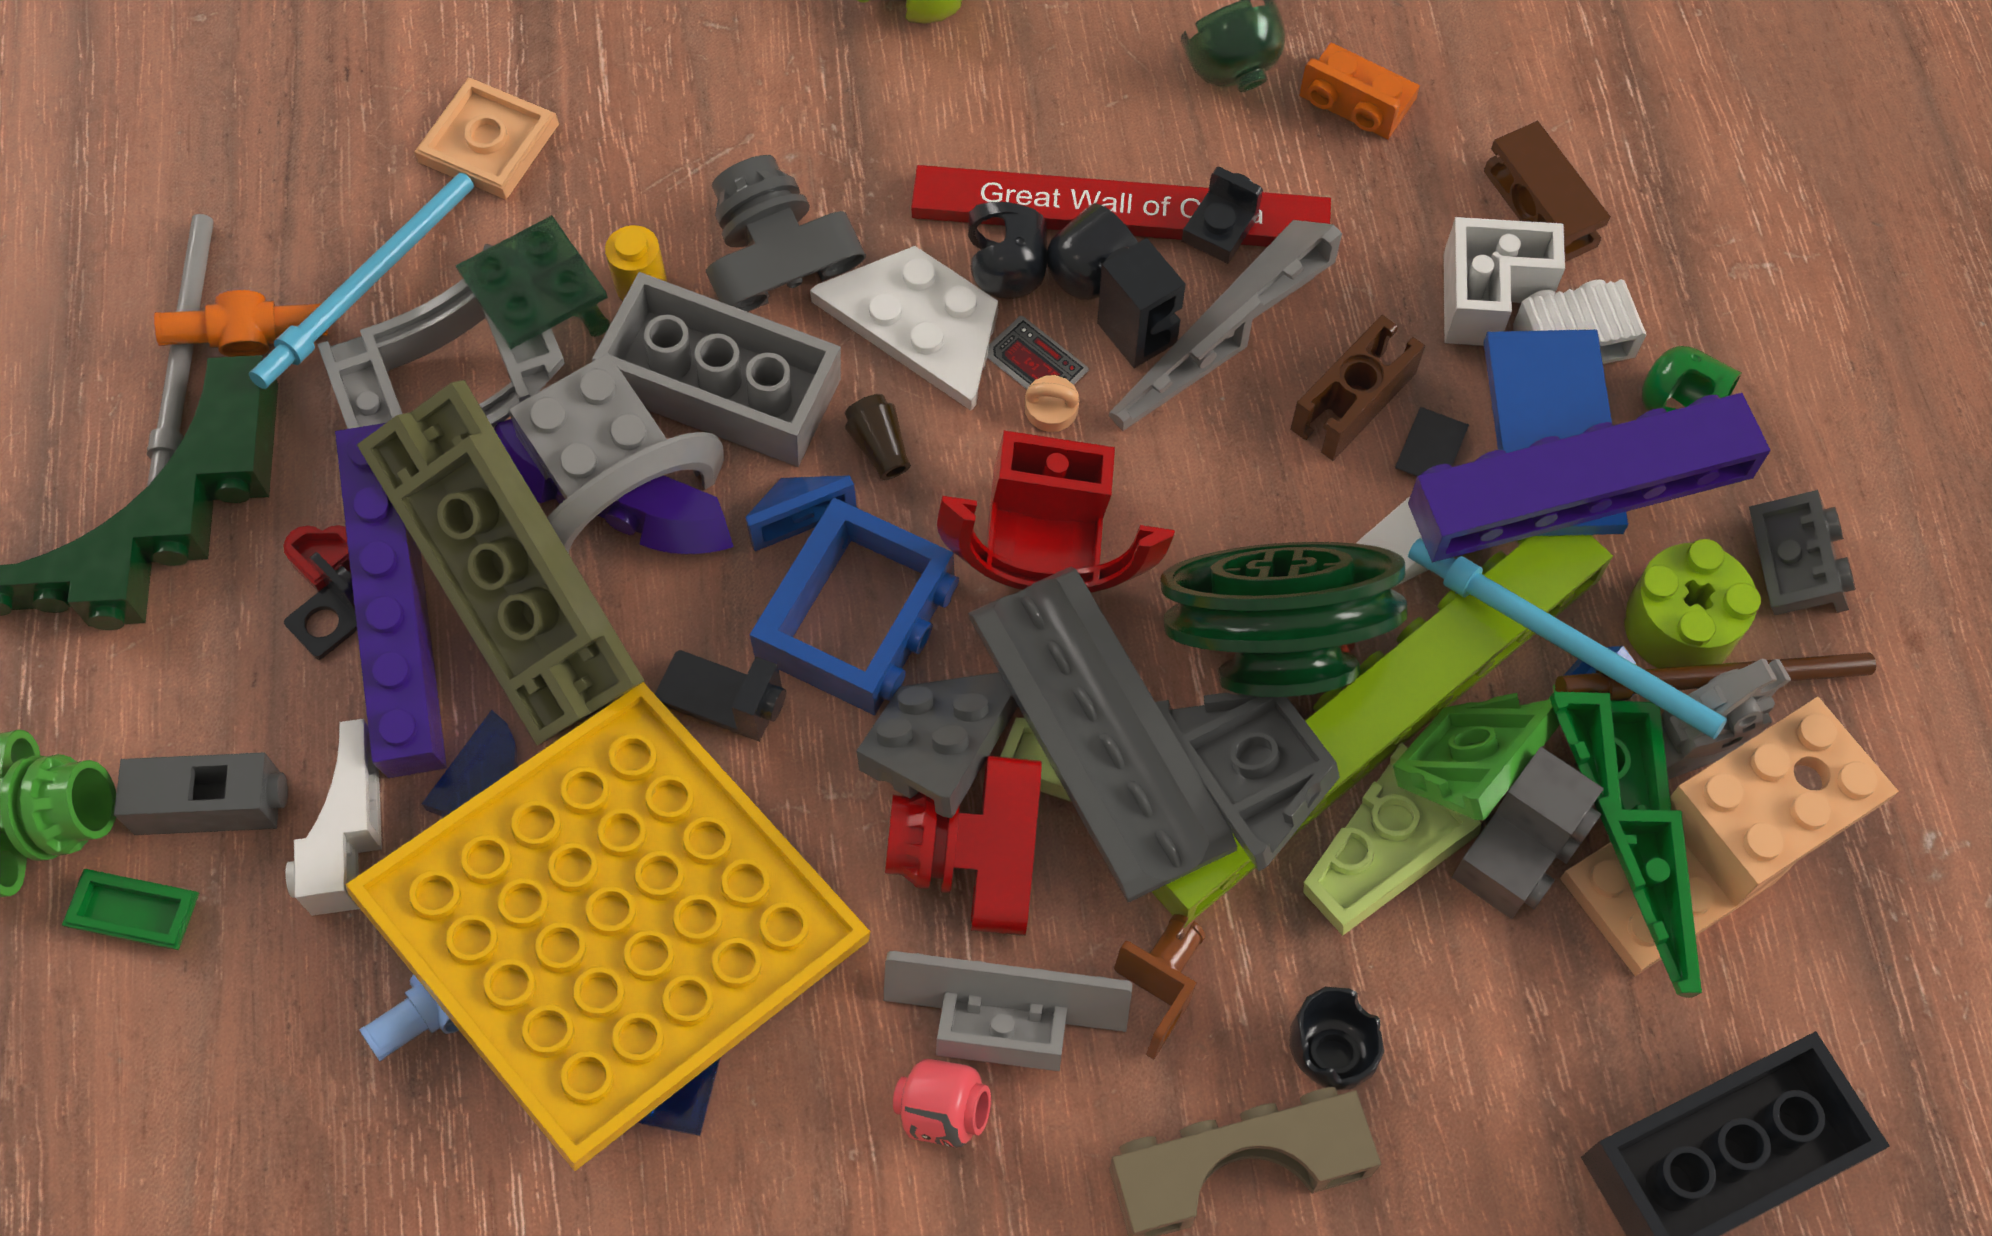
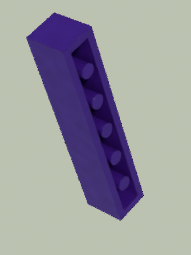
[1408,392,1771,563]
[335,423,447,778]

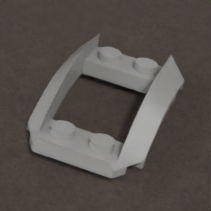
[317,264,565,429]

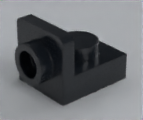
[1182,167,1263,264]

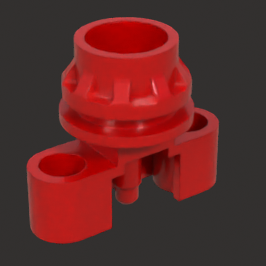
[885,756,1042,936]

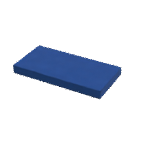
[1484,329,1628,536]

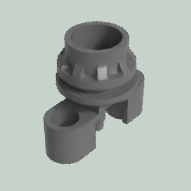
[706,155,866,312]

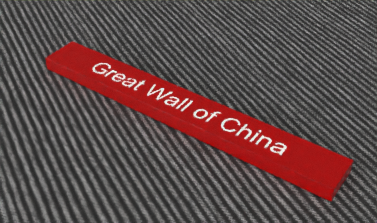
[911,165,1331,247]

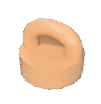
[1025,375,1079,432]

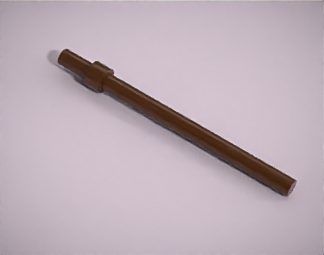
[1555,652,1876,701]

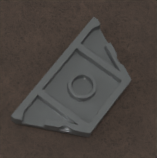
[857,672,1018,818]
[1156,692,1340,871]

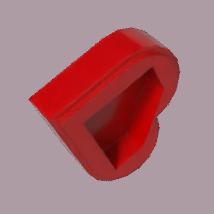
[283,525,350,592]

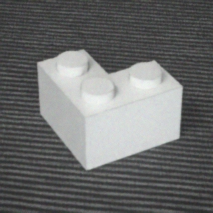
[1444,217,1565,346]

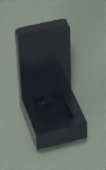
[655,650,786,742]

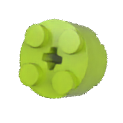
[1624,539,1761,668]

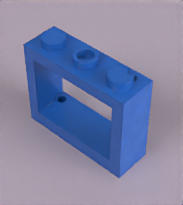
[749,497,959,716]

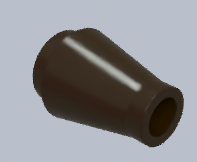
[844,394,911,480]

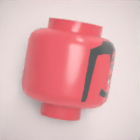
[893,1059,991,1148]

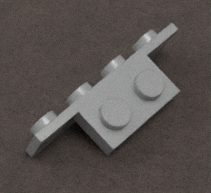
[884,951,1132,1071]

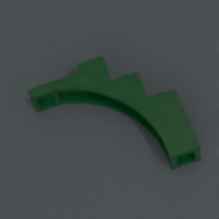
[0,355,279,630]

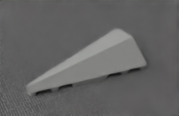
[1109,220,1342,431]

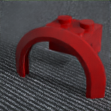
[937,430,1175,593]

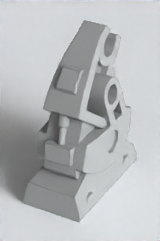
[1661,659,1791,780]

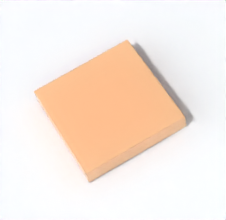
[414,77,559,200]

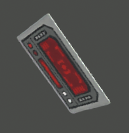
[987,316,1089,389]

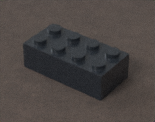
[1581,1031,1890,1236]

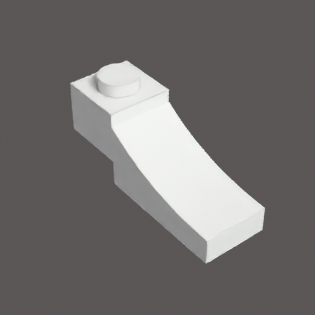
[285,719,382,916]

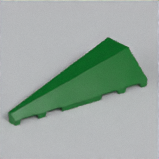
[1550,692,1702,998]

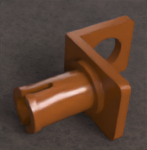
[1114,914,1206,1060]

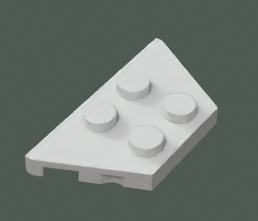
[810,246,998,410]

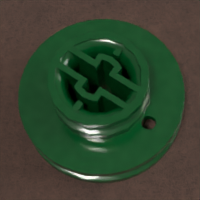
[1160,542,1408,697]

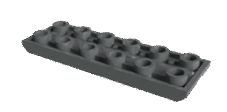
[968,566,1237,903]

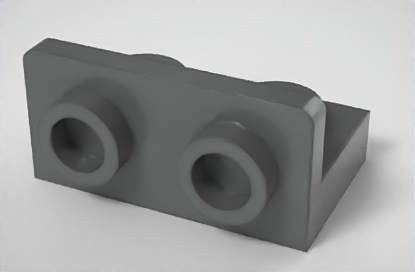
[1749,490,1856,615]

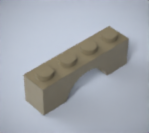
[1109,1087,1381,1236]

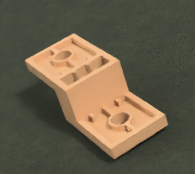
[1560,697,1899,976]

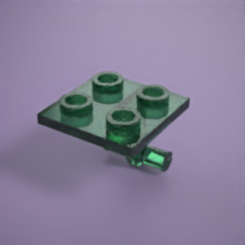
[455,215,610,350]

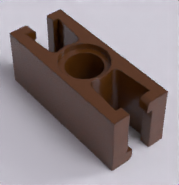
[1484,121,1611,262]
[1290,315,1425,461]

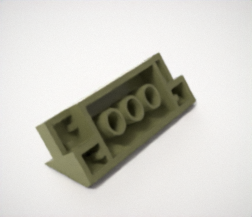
[357,380,645,746]

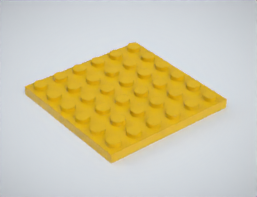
[345,682,871,1172]

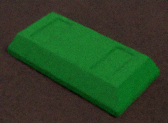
[62,869,200,951]

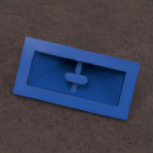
[745,475,857,551]

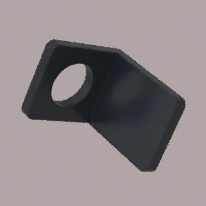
[284,552,357,660]

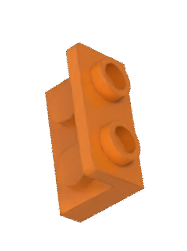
[1299,42,1420,140]

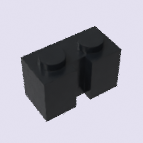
[1097,238,1186,368]

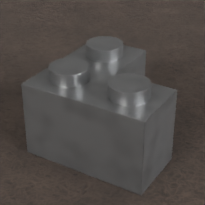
[1452,747,1604,919]

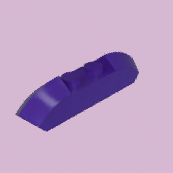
[494,419,734,554]

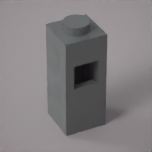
[114,752,288,835]

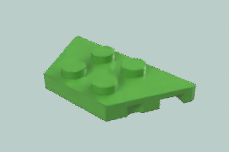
[1393,685,1560,820]

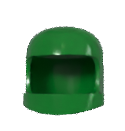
[1642,346,1742,412]

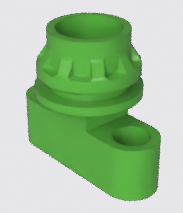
[0,730,116,897]

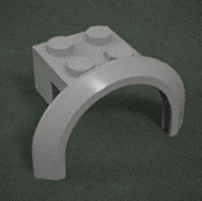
[509,353,724,554]

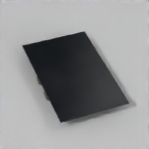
[1395,407,1469,476]

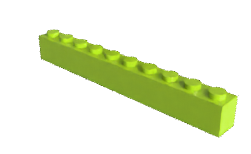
[1152,535,1613,928]

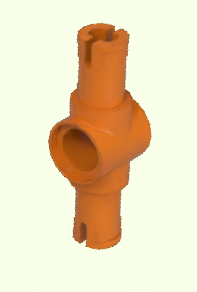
[154,290,328,357]

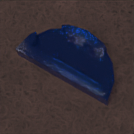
[422,710,518,817]

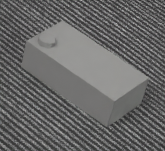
[592,272,841,467]

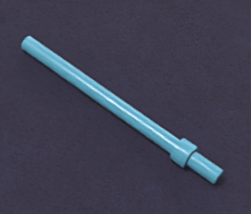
[249,173,474,389]
[1408,538,1727,739]

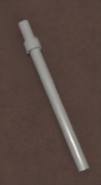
[147,214,214,486]

